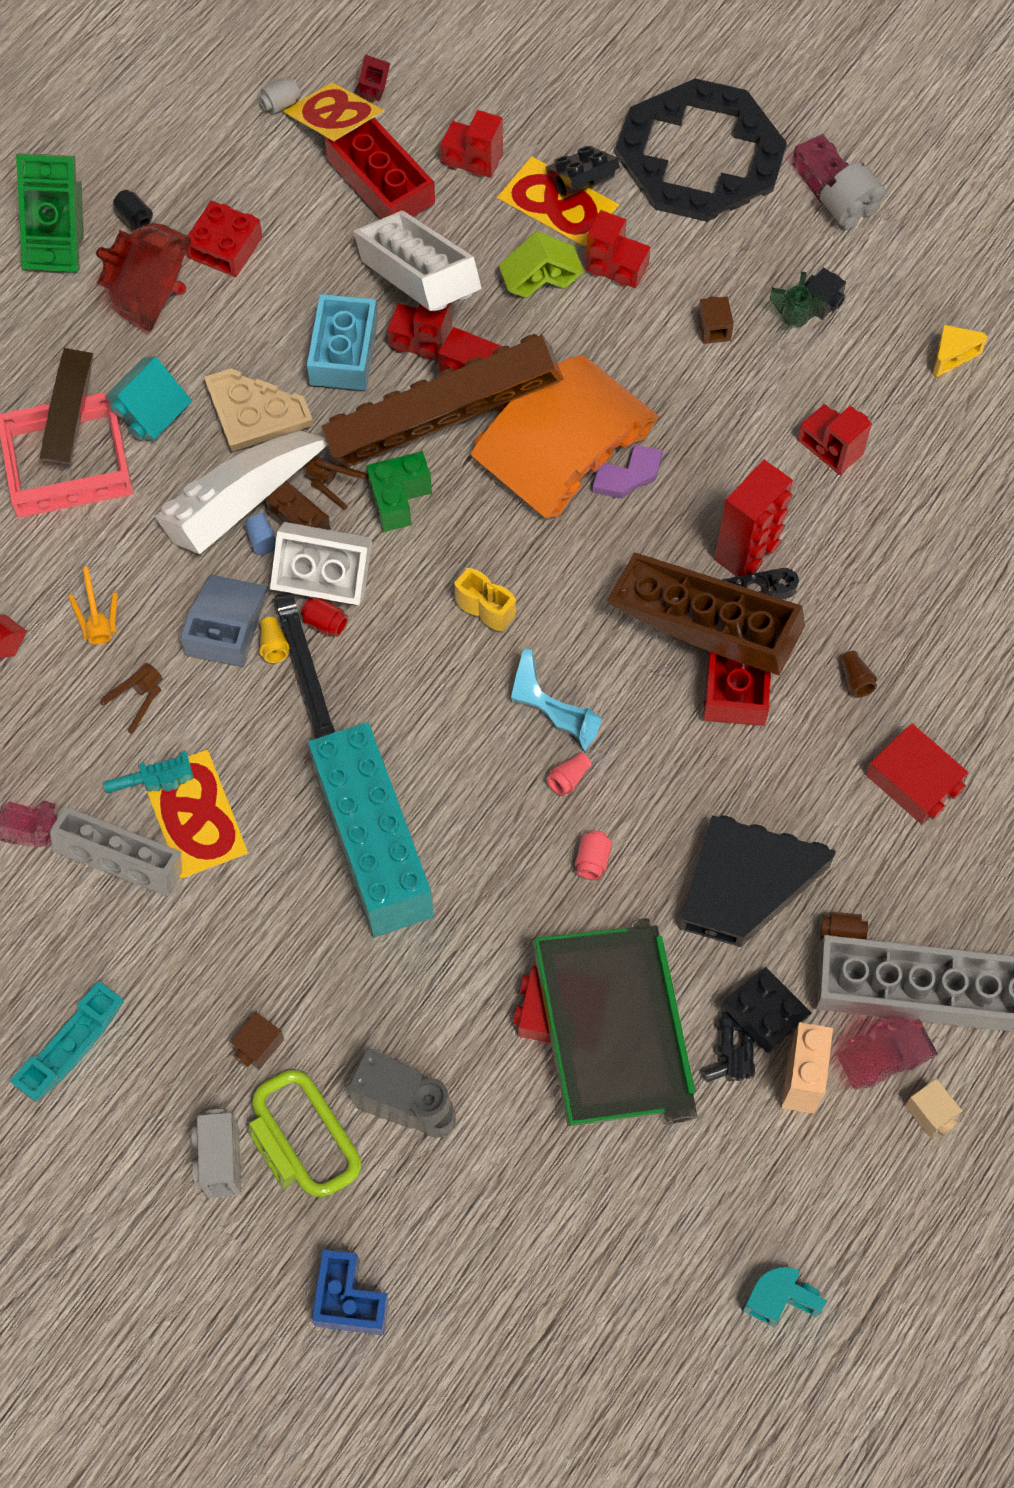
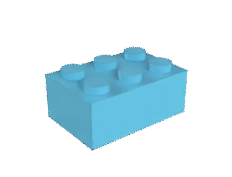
[307,294,378,391]

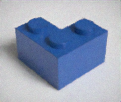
[312,1250,389,1335]

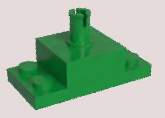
[16,153,84,272]

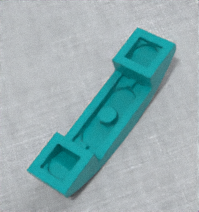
[9,981,124,1102]

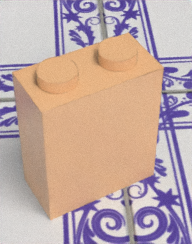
[781,1022,833,1114]

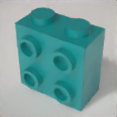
[105,356,192,440]

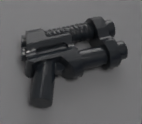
[702,1012,755,1083]

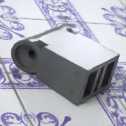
[347,1048,456,1138]

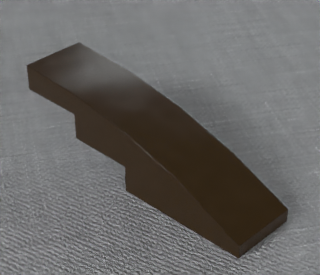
[40,348,94,465]

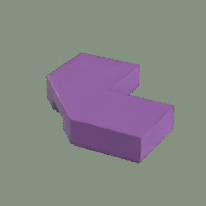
[592,445,663,498]

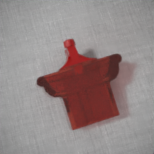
[96,222,191,331]

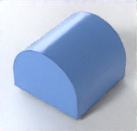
[245,512,276,555]

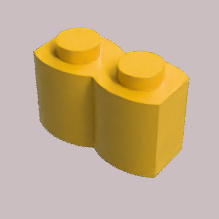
[454,568,516,632]

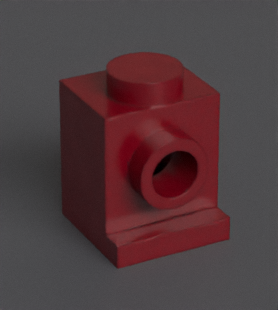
[354,54,390,102]

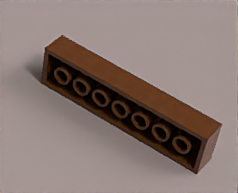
[322,334,564,467]

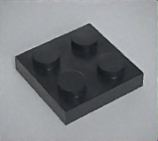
[721,967,812,1052]

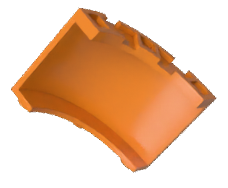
[470,355,660,518]

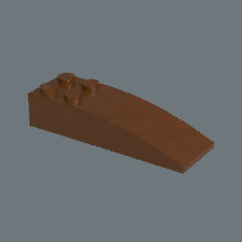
[607,552,805,676]

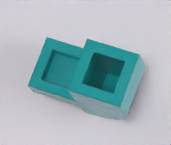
[743,1267,827,1327]

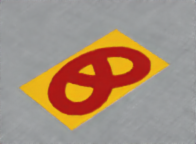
[282,82,385,141]
[496,156,620,247]
[144,749,248,879]

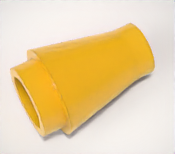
[260,617,290,663]

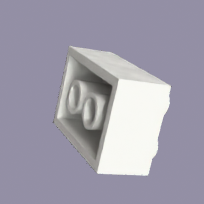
[270,522,373,605]

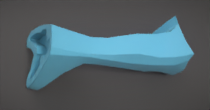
[511,648,602,751]

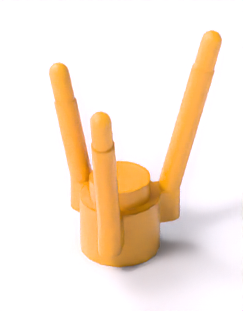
[68,566,118,644]

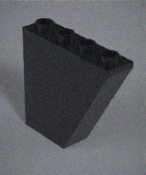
[679,815,836,947]

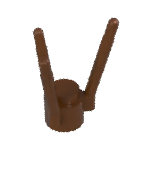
[306,455,368,510]
[100,663,163,734]

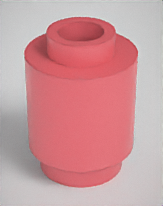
[575,830,612,880]

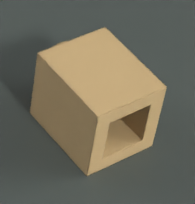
[905,1078,962,1138]

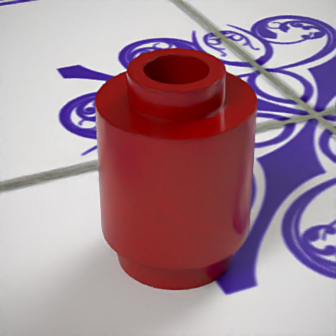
[301,597,348,637]

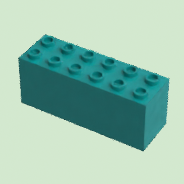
[308,721,434,938]

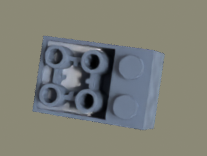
[180,574,268,667]

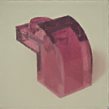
[0,800,57,847]

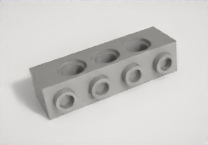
[50,806,182,896]

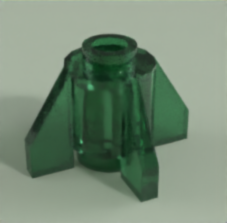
[770,271,828,327]

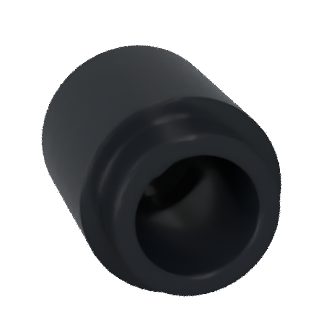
[113,190,153,231]

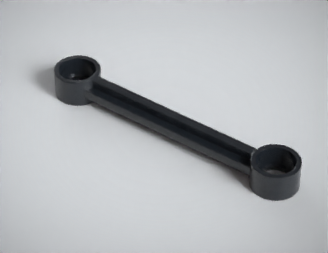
[274,592,335,738]

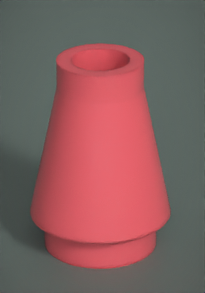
[546,752,592,796]

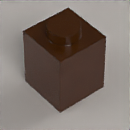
[698,296,734,344]
[230,1012,284,1070]

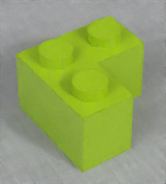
[499,231,584,298]

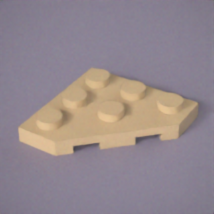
[204,368,314,452]

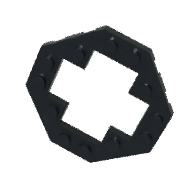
[616,78,787,222]

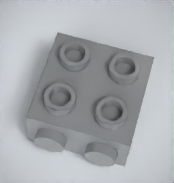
[191,1109,242,1198]

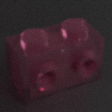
[792,134,849,203]

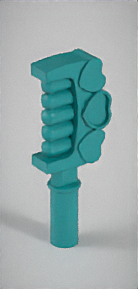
[103,750,194,794]

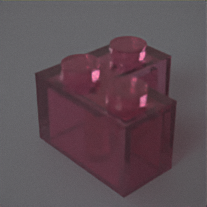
[836,1017,938,1090]

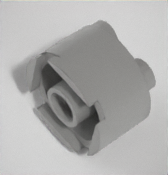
[820,162,886,230]

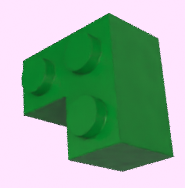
[366,451,432,532]

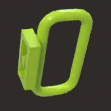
[248,1070,361,1197]

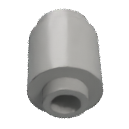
[259,77,301,114]

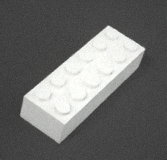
[353,210,482,311]

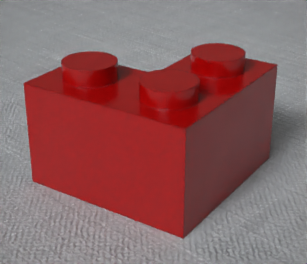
[440,110,503,178]
[585,210,651,288]
[387,302,452,359]
[797,404,872,475]

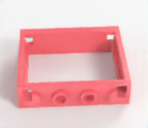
[0,392,134,518]

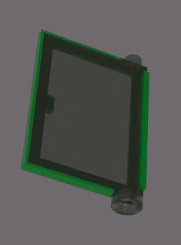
[532,918,698,1127]

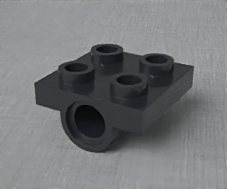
[545,146,620,199]

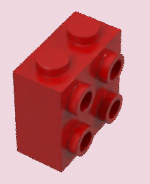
[184,200,263,278]

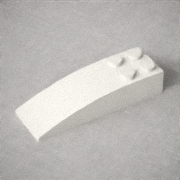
[155,431,328,554]

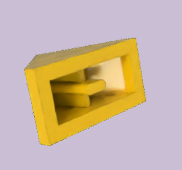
[933,325,988,378]

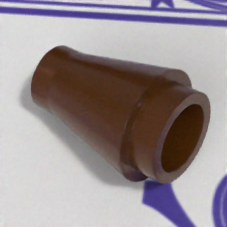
[840,651,877,697]

